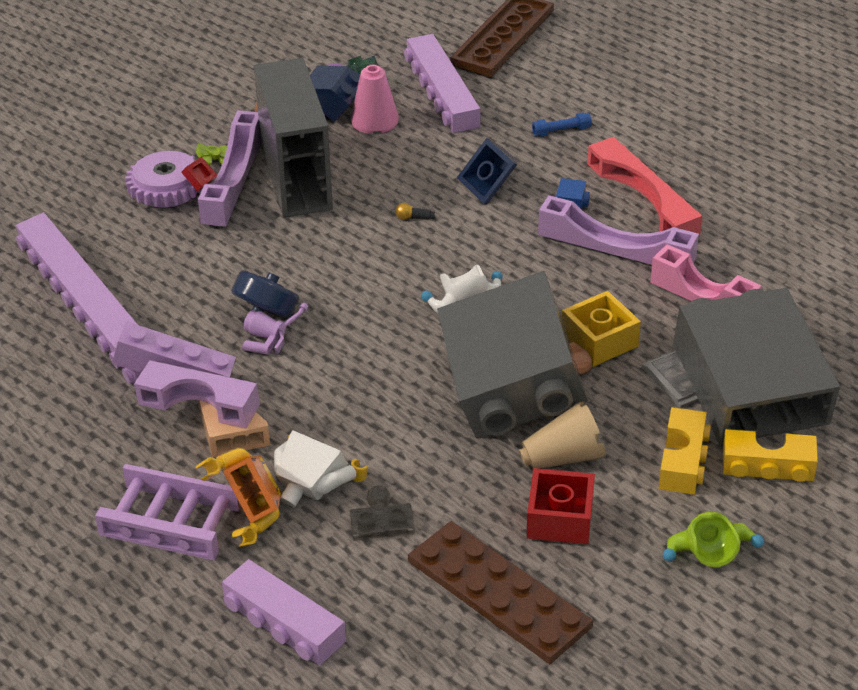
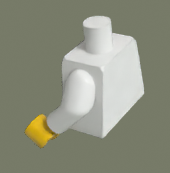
[274,430,368,508]

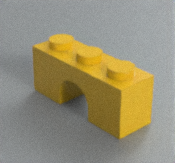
[659,407,711,495]
[723,429,818,482]

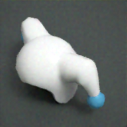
[421,265,503,313]

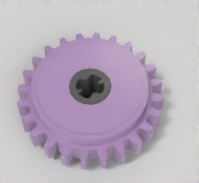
[125,151,202,207]

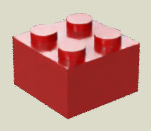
[526,468,595,545]

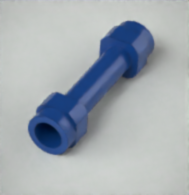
[532,112,592,137]

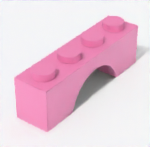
[650,244,762,301]

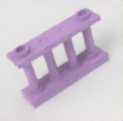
[95,464,241,561]

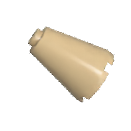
[519,401,606,469]

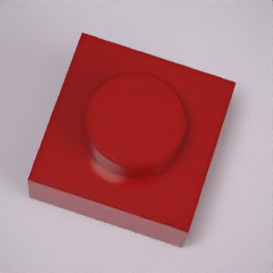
[181,156,218,192]

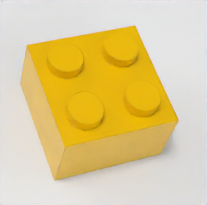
[562,291,641,367]

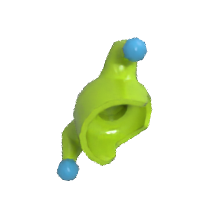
[663,511,765,567]

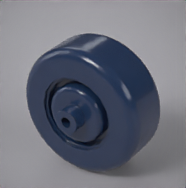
[231,270,299,319]

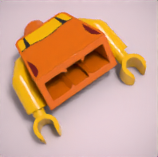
[196,448,281,548]

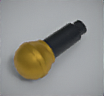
[395,202,435,220]

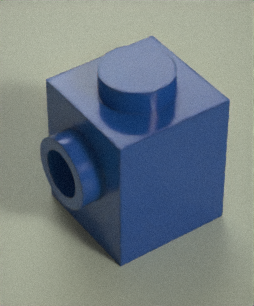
[556,178,590,211]

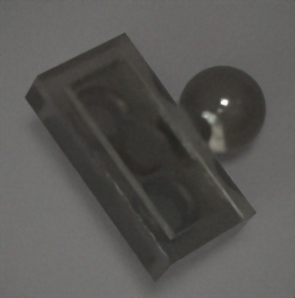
[350,485,415,541]

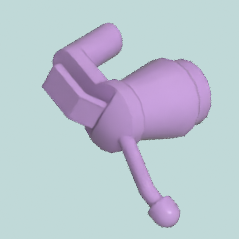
[242,303,308,355]

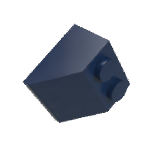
[310,65,360,122]

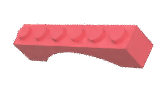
[588,137,702,235]

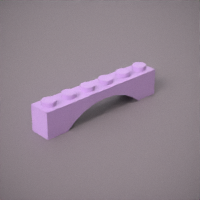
[198,110,261,227]
[538,195,699,265]

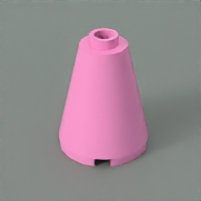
[351,65,399,134]

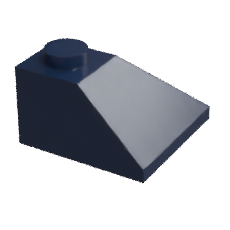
[457,138,518,204]

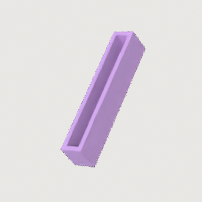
[404,34,480,133]

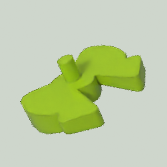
[196,142,227,166]

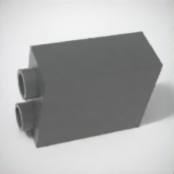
[254,58,333,218]
[437,271,588,439]
[673,288,840,446]

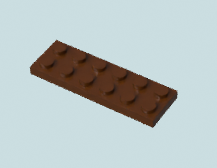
[450,0,554,77]
[408,521,593,665]

